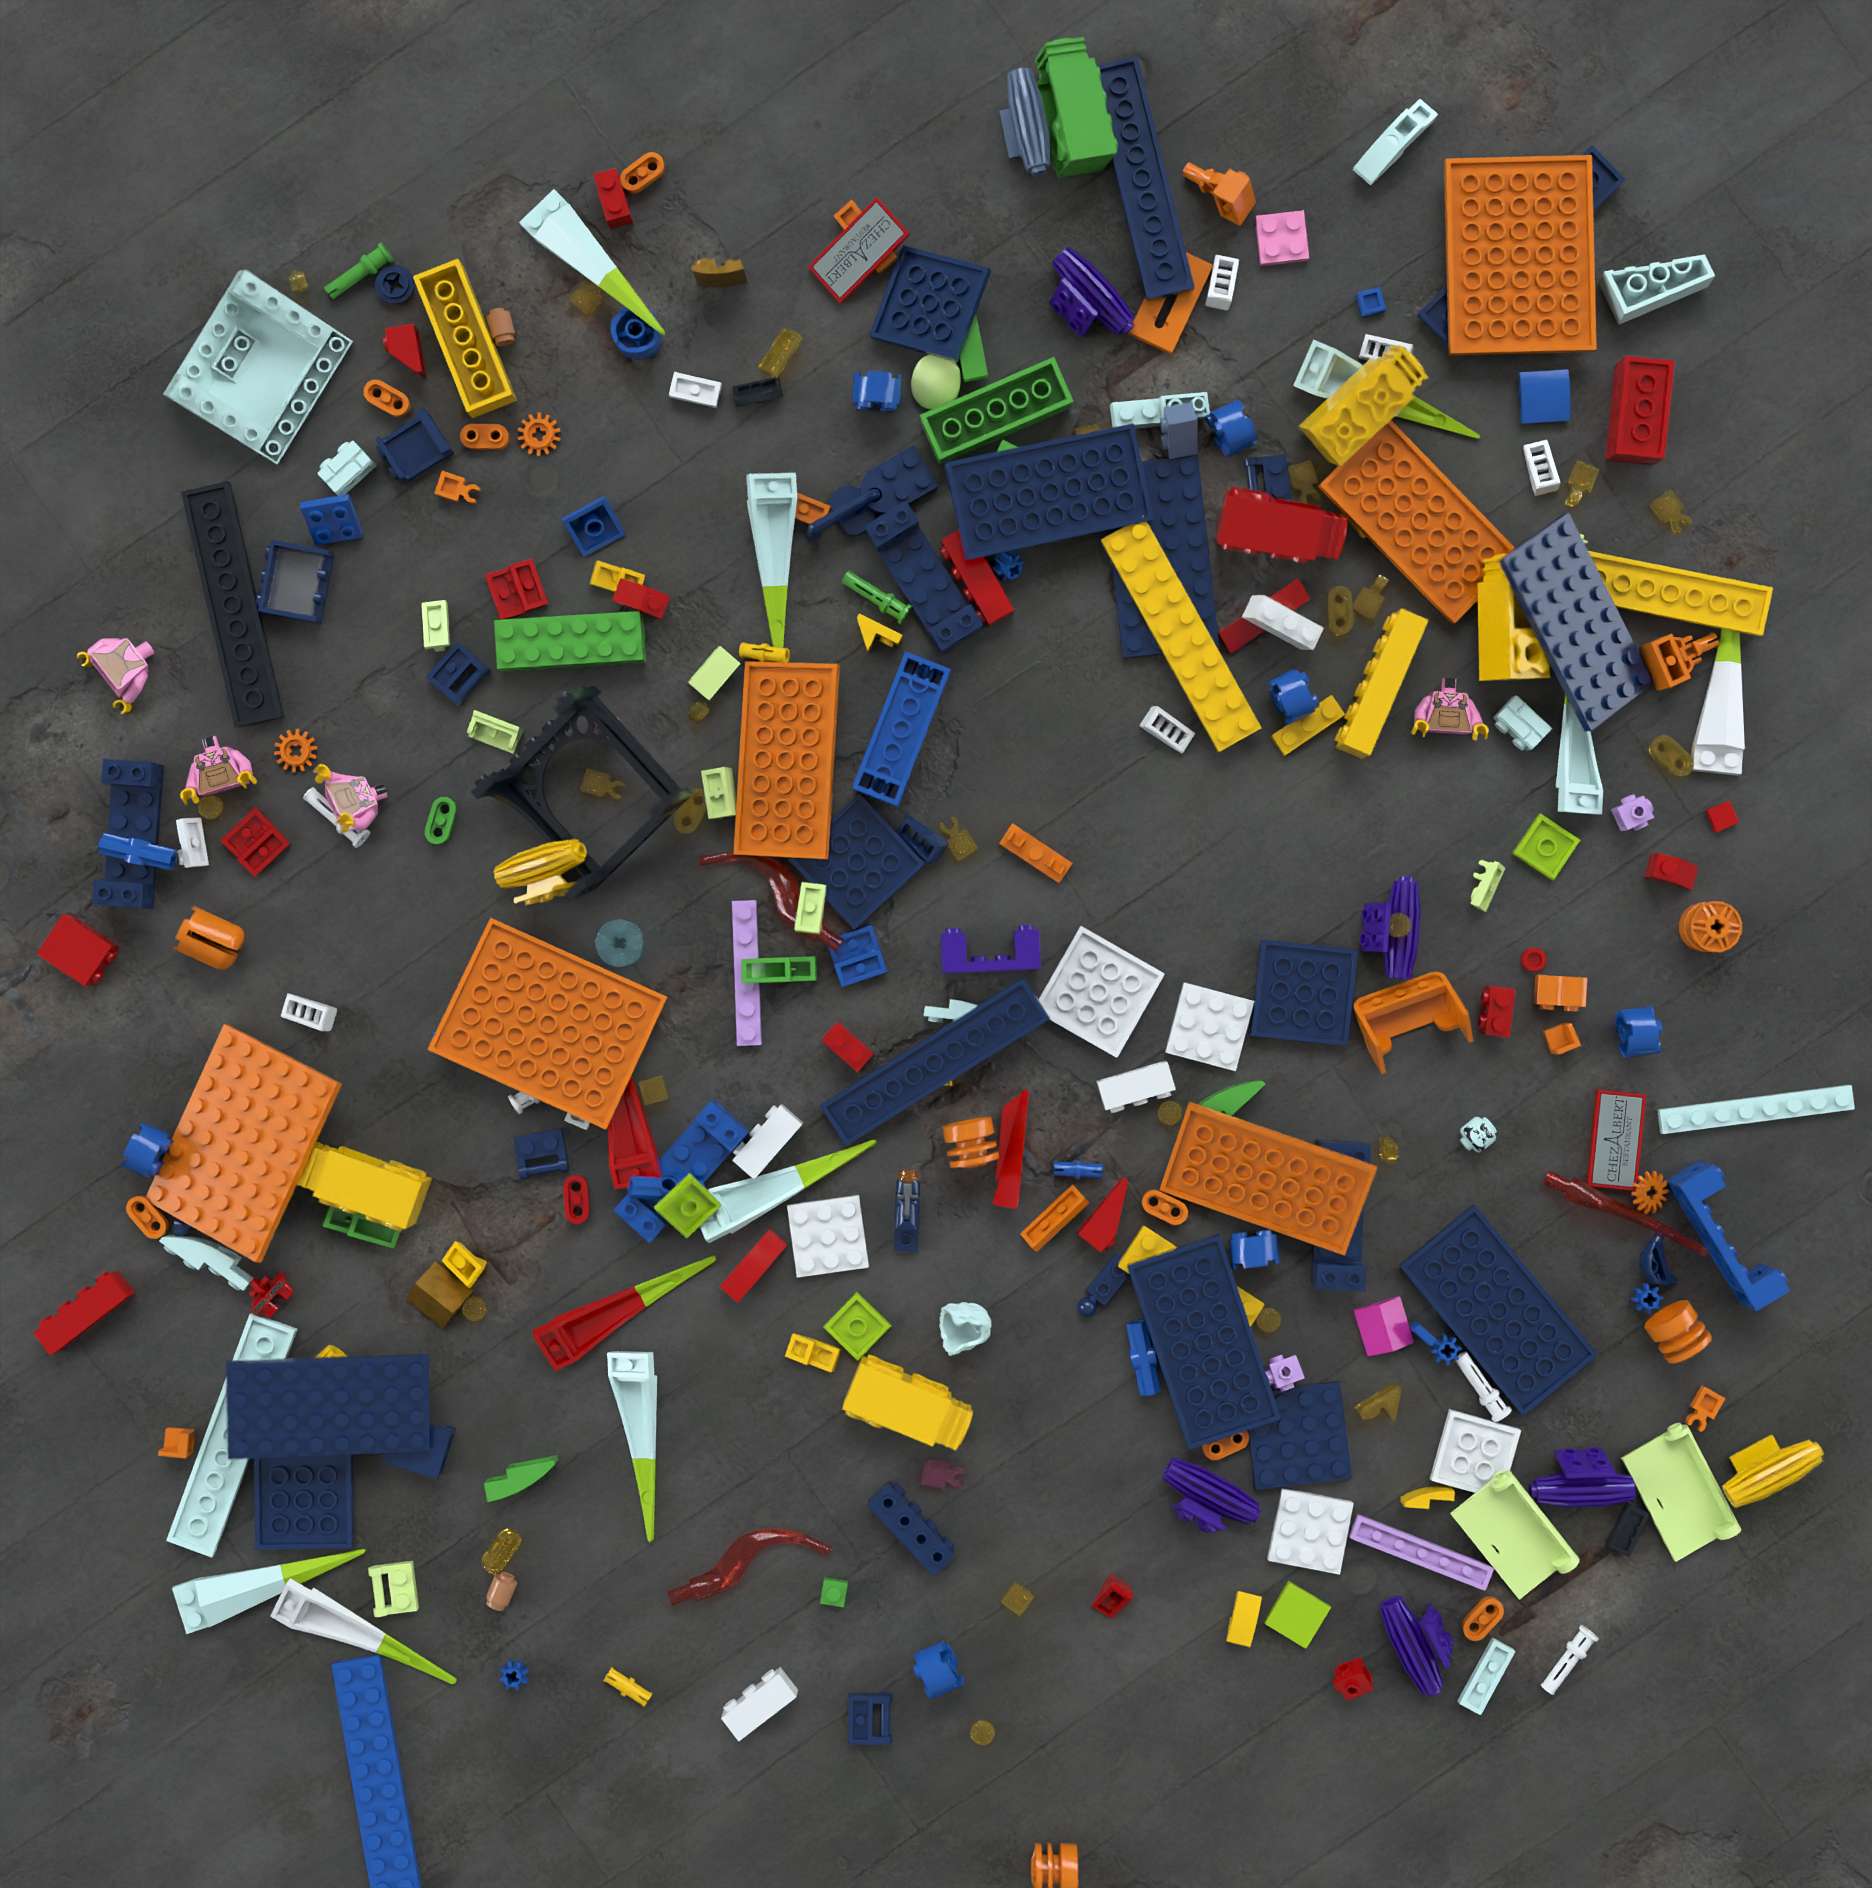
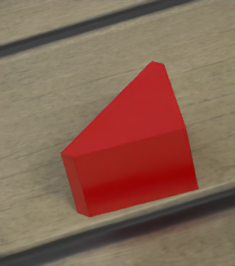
[1091,1574,1133,1619]

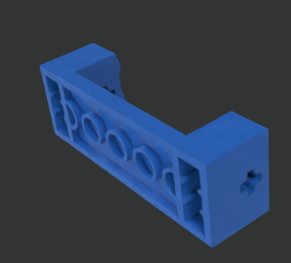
[852,651,951,808]
[613,1099,750,1243]
[1666,1161,1790,1311]

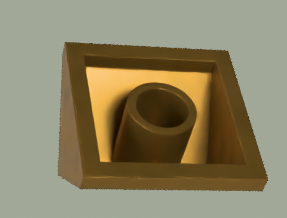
[406,1261,474,1329]

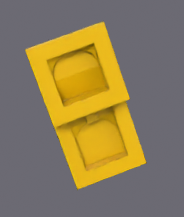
[589,560,645,592]
[785,1333,841,1373]
[1400,1486,1455,1509]
[1226,1591,1262,1647]

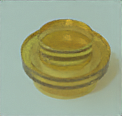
[288,269,308,294]
[688,701,710,723]
[198,795,223,819]
[1389,913,1411,937]
[1158,1101,1182,1125]
[462,1296,487,1321]
[1256,1308,1281,1332]
[971,1720,995,1745]

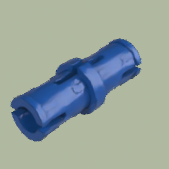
[1053,1160,1103,1179]

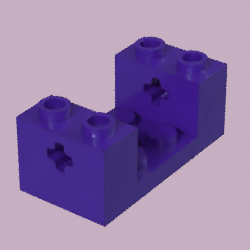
[941,925,1041,973]

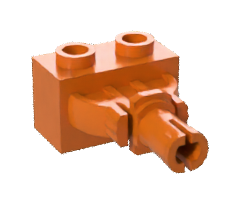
[1182,162,1256,226]
[1638,633,1719,691]

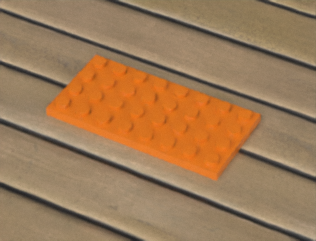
[1318,420,1515,624]
[733,661,840,859]
[1159,1102,1377,1256]

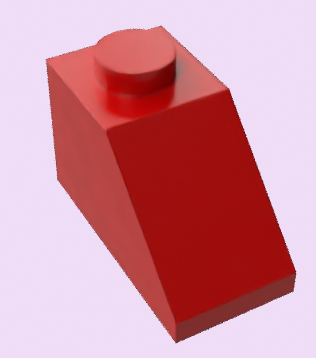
[383,324,427,378]
[612,578,670,619]
[1644,853,1698,890]

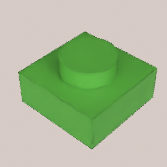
[820,1577,848,1607]

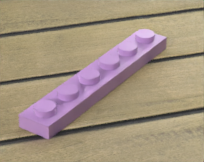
[732,900,762,1046]
[1349,1514,1494,1591]

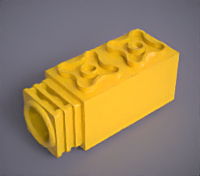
[1298,345,1428,466]
[1478,554,1550,681]
[297,1142,432,1231]
[842,1355,973,1451]

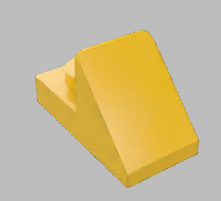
[857,614,903,653]
[442,1241,487,1288]

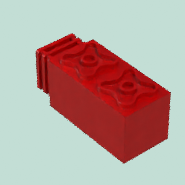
[1215,486,1347,563]

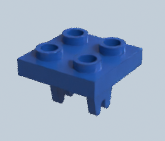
[300,494,363,546]

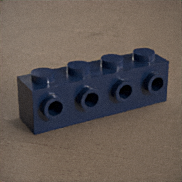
[868,1480,955,1576]

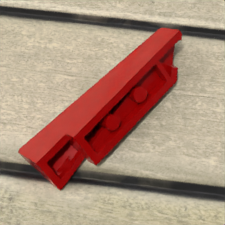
[993,1089,1029,1209]

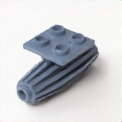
[1000,68,1050,176]

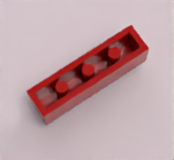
[939,530,1014,627]
[33,1271,135,1356]

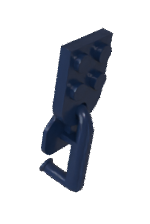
[806,445,939,542]

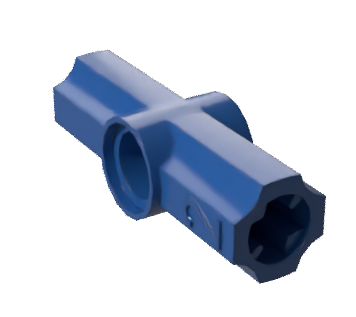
[98,833,178,870]
[628,1174,705,1203]
[1126,1319,1161,1396]

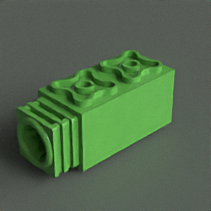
[1035,37,1118,178]

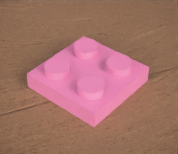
[1255,210,1309,266]

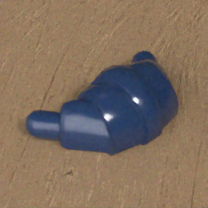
[1639,1231,1678,1286]

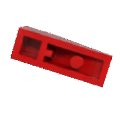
[1077,1176,1128,1253]

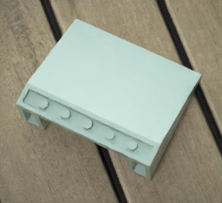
[163,270,353,464]

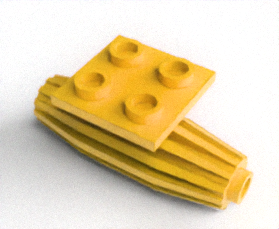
[494,839,586,905]
[1722,1435,1824,1508]

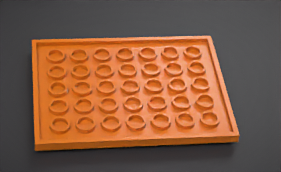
[1444,155,1597,356]
[427,918,668,1130]
[146,1024,342,1262]

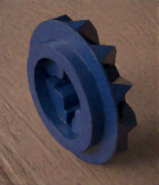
[375,265,415,305]

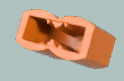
[1533,975,1587,1011]

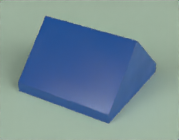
[561,496,626,557]

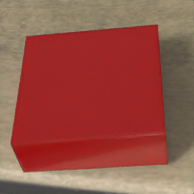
[1705,800,1739,833]

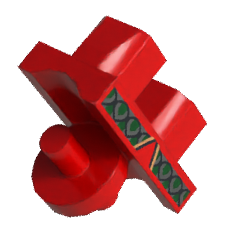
[249,1271,293,1318]

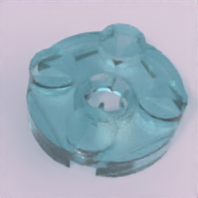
[595,919,644,967]

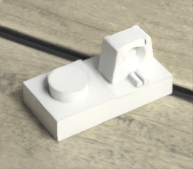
[176,818,209,868]

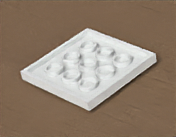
[1039,926,1165,1058]

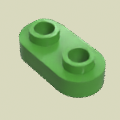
[425,797,458,845]

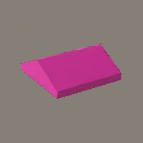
[1353,1296,1414,1356]

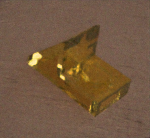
[1354,1381,1402,1423]

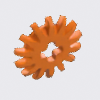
[517,413,561,456]
[274,729,318,772]
[1631,1171,1669,1214]

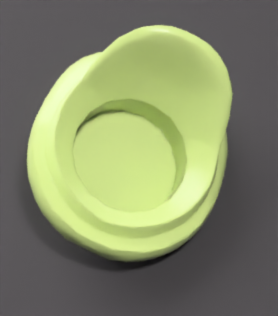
[911,355,961,410]

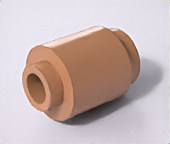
[486,308,516,346]
[486,1572,517,1611]

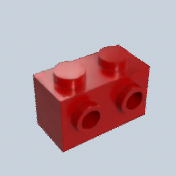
[1478,986,1516,1038]

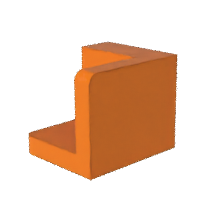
[1542,1022,1581,1055]
[158,1427,196,1458]

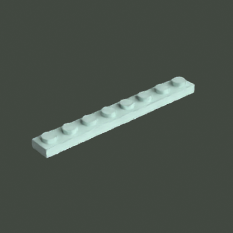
[1657,1085,1855,1134]

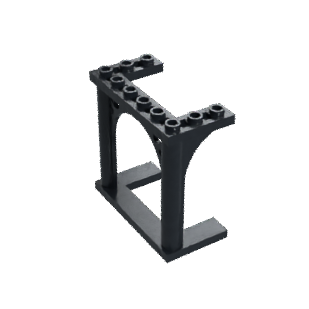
[471,686,694,902]

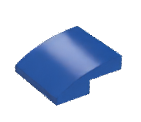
[1518,369,1570,424]
[826,924,888,987]

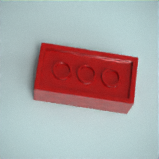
[1605,356,1675,465]

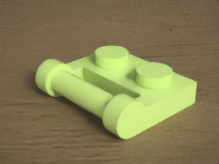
[368,1561,419,1617]

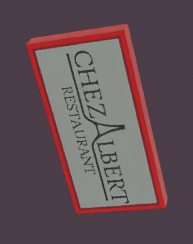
[808,197,911,304]
[1586,1089,1646,1191]

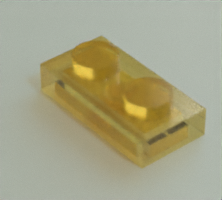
[757,327,803,378]

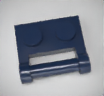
[1243,454,1292,501]
[426,641,491,707]
[513,1128,569,1180]
[848,1692,892,1745]

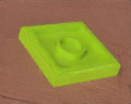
[1512,813,1581,880]
[654,1173,722,1239]
[823,1292,891,1361]
[1264,1581,1331,1649]

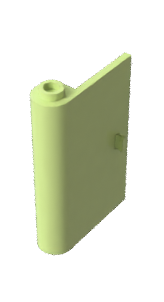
[1621,1423,1741,1562]
[1450,1471,1579,1600]

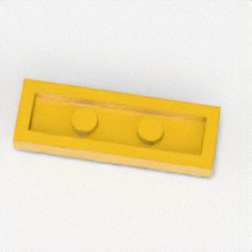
[1271,695,1345,756]

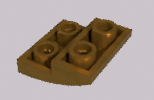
[691,258,747,287]

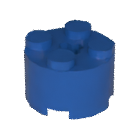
[611,307,662,360]
[852,371,902,412]
[1205,399,1257,458]
[1267,669,1320,725]
[1614,1006,1662,1057]
[121,1122,173,1178]
[1228,1229,1280,1269]
[913,1640,964,1699]

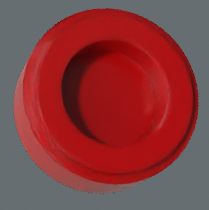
[1520,948,1547,972]

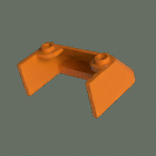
[1354,972,1473,1074]

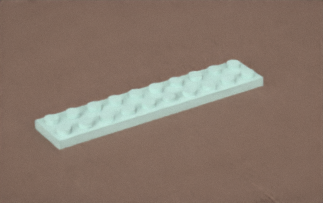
[166,1313,297,1557]

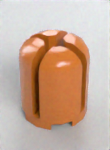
[173,906,244,970]

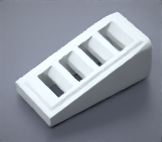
[1205,255,1239,310]
[1359,334,1414,361]
[1523,440,1560,496]
[1140,706,1195,753]
[281,994,337,1031]

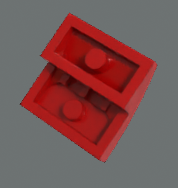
[484,558,548,620]
[220,807,290,876]

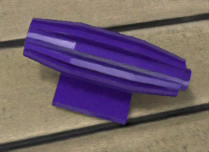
[1049,247,1135,337]
[1360,876,1421,979]
[1529,1447,1635,1507]
[1162,1457,1261,1533]
[1379,1595,1454,1696]

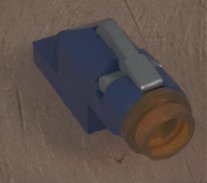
[894,1170,920,1252]

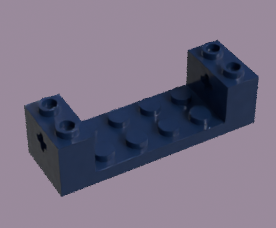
[864,501,983,655]
[92,759,164,909]
[1311,1140,1371,1291]

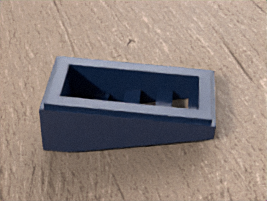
[896,815,949,864]

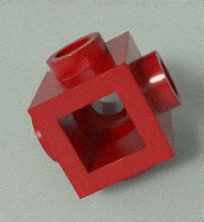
[1333,1657,1373,1701]

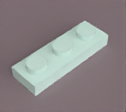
[1458,1637,1515,1715]

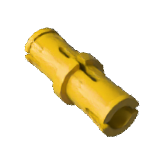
[739,642,790,663]
[603,1667,652,1707]

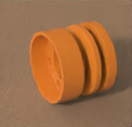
[1679,901,1742,952]
[942,1117,999,1168]
[1644,1300,1712,1363]
[1031,1843,1078,1888]

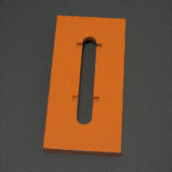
[1128,252,1213,355]

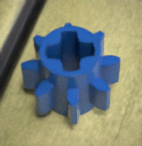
[992,550,1024,581]
[1630,1282,1664,1314]
[1429,1333,1462,1365]
[499,1658,530,1691]

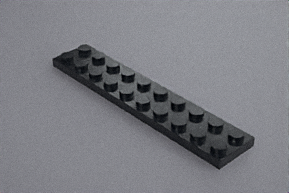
[181,481,284,728]

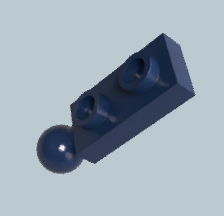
[1077,1253,1130,1317]

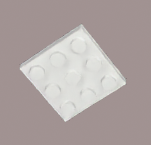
[1165,982,1254,1071]
[787,1195,869,1277]
[1430,1409,1521,1493]
[1268,1487,1354,1574]

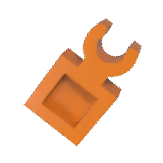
[434,471,481,504]
[1685,1385,1726,1432]

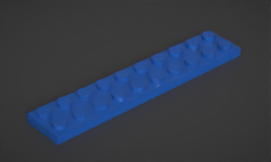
[331,1654,422,1888]

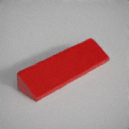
[1218,578,1310,654]

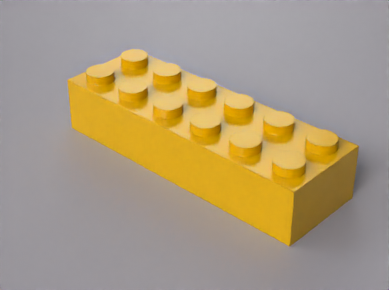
[413,259,517,418]
[1335,608,1428,759]

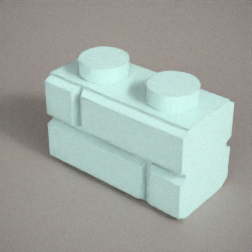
[318,441,377,496]
[1493,695,1552,751]

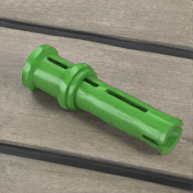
[324,242,394,300]
[841,570,912,624]

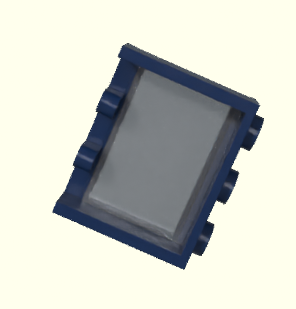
[256,540,334,625]

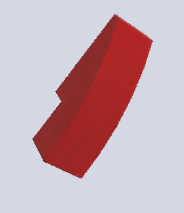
[720,1229,788,1303]

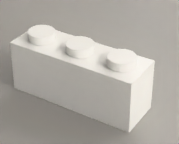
[1242,595,1323,650]
[1096,1061,1176,1113]
[732,1104,803,1179]
[721,1667,798,1741]

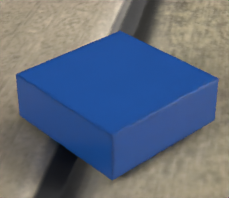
[1355,287,1386,318]
[1409,1320,1437,1346]

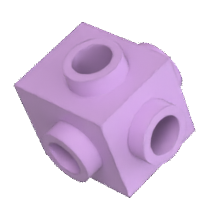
[1611,794,1654,831]
[1264,1355,1304,1392]

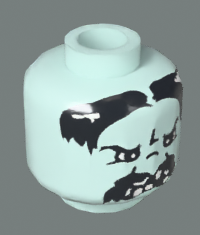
[1460,1117,1497,1153]

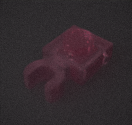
[921,1459,965,1488]

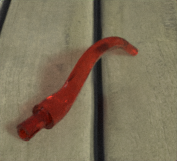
[699,851,845,952]
[1543,1171,1708,1257]
[668,1528,832,1606]

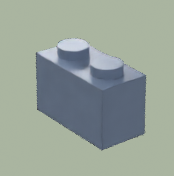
[1160,402,1198,459]

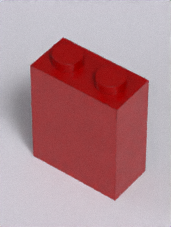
[36,914,120,986]

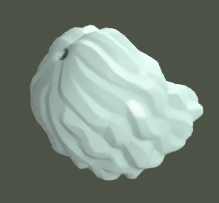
[939,1302,991,1356]

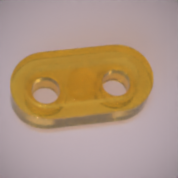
[1327,586,1353,635]
[1649,735,1694,777]
[674,788,707,834]
[481,1528,521,1574]

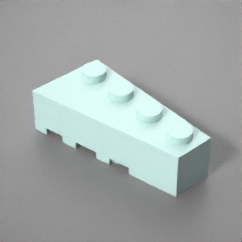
[1598,255,1715,325]

